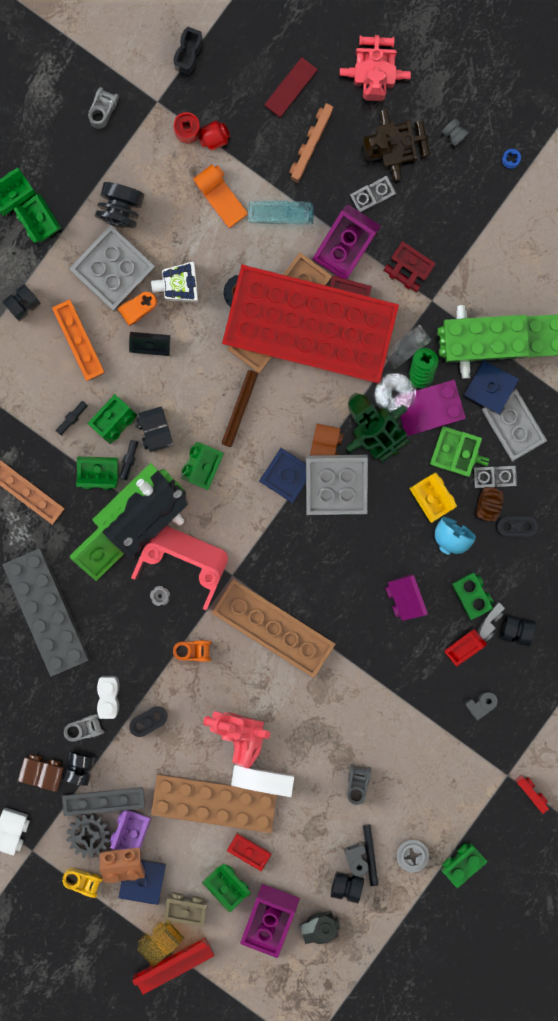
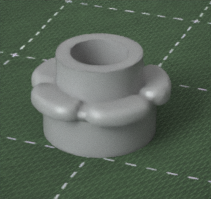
[150,586,170,606]

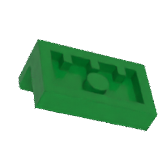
[87,394,137,444]
[181,442,224,490]
[441,843,488,888]

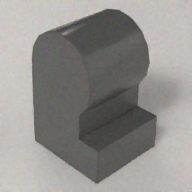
[464,692,498,721]
[343,842,368,877]

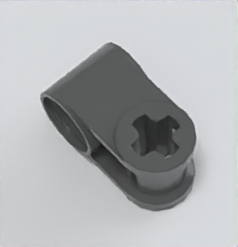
[347,764,371,805]

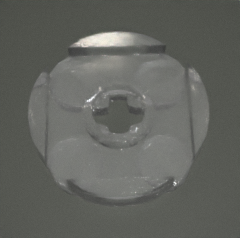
[375,373,416,412]

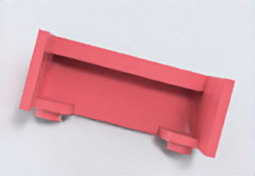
[131,526,228,610]

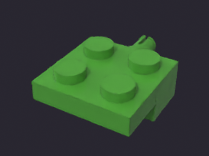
[430,426,490,477]

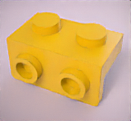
[409,473,457,523]

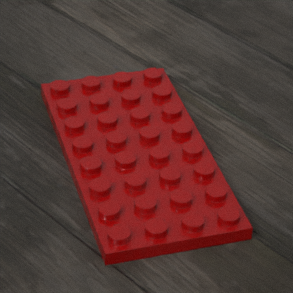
[222,264,399,384]

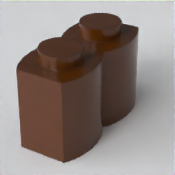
[18,754,65,792]

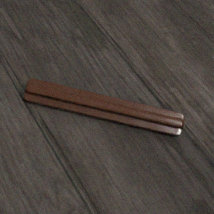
[222,370,258,447]

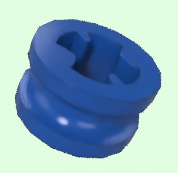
[502,149,521,169]

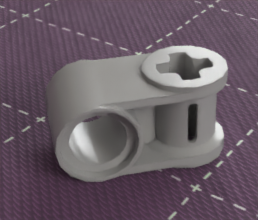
[88,87,119,129]
[64,714,105,741]

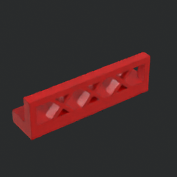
[132,937,215,994]

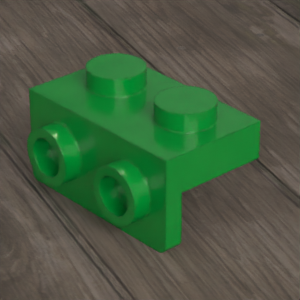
[0,168,36,216]
[14,194,61,243]
[76,456,118,490]
[202,863,251,912]

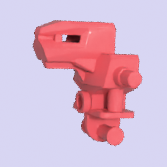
[340,35,411,101]
[203,711,270,769]

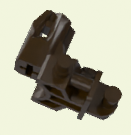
[363,110,431,181]

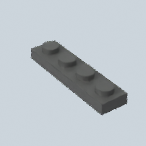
[62,787,145,816]

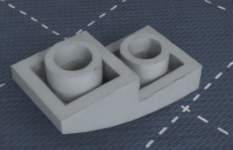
[350,176,397,212]
[474,466,517,488]
[478,602,505,642]

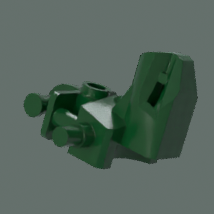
[346,392,411,463]

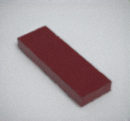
[264,57,318,118]

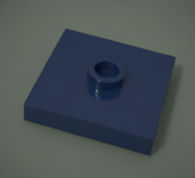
[464,361,519,415]
[259,448,306,503]
[119,860,166,905]

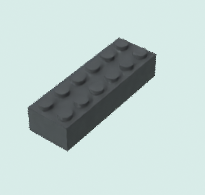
[2,548,90,677]

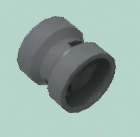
[442,118,470,147]

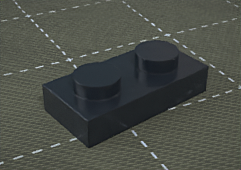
[129,332,171,356]

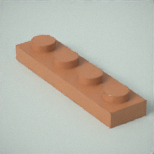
[289,103,334,183]
[0,460,65,525]

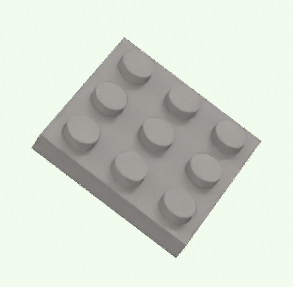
[69,225,155,311]
[306,455,368,515]

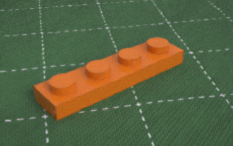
[52,299,105,381]

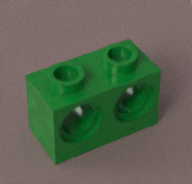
[451,572,494,620]

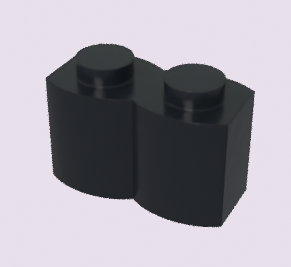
[174,27,203,75]
[136,406,174,453]

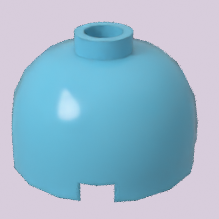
[435,517,476,555]

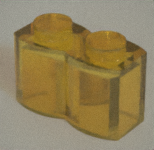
[137,920,184,967]

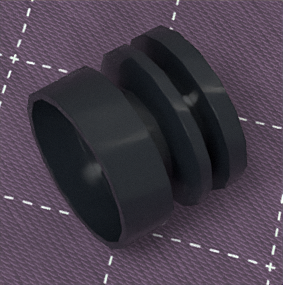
[95,182,145,228]

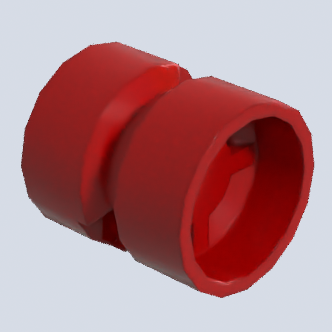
[173,112,201,144]

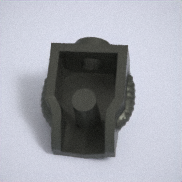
[300,910,341,944]

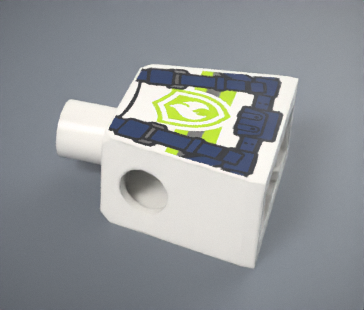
[151,262,199,303]

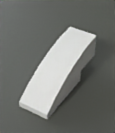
[231,765,294,797]

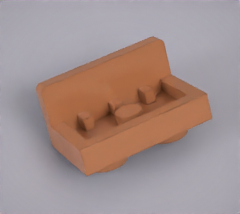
[99,848,145,883]

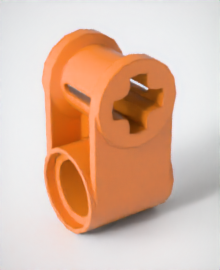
[118,292,157,326]
[173,640,212,662]

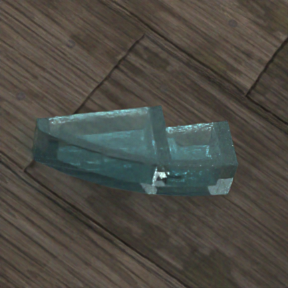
[248,201,314,224]

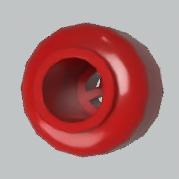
[199,120,230,151]

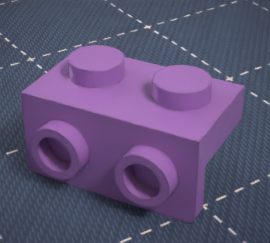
[110,810,152,850]

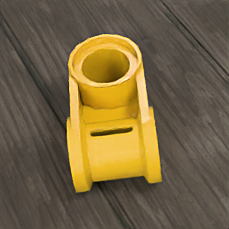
[62,867,103,898]

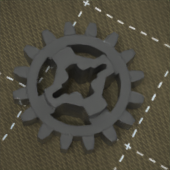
[66,813,111,858]

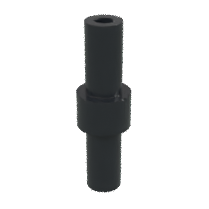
[55,401,88,436]
[119,440,139,481]

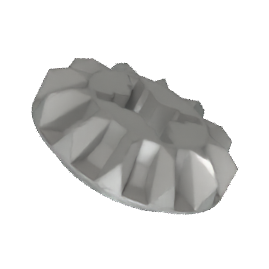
[397,840,429,873]

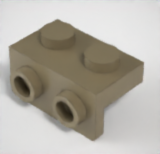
[163,893,208,927]

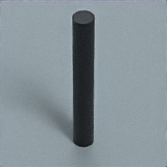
[363,824,378,886]

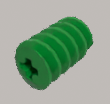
[409,348,439,389]

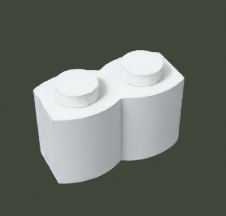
[97,676,119,719]
[0,807,30,856]

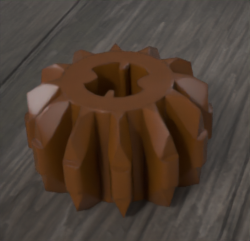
[476,487,504,522]

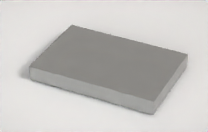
[481,389,547,462]

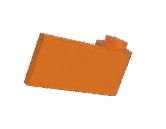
[193,164,248,228]

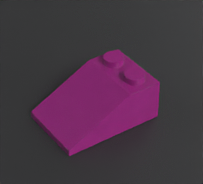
[312,204,381,279]
[394,379,466,437]
[385,574,428,621]
[240,884,300,958]

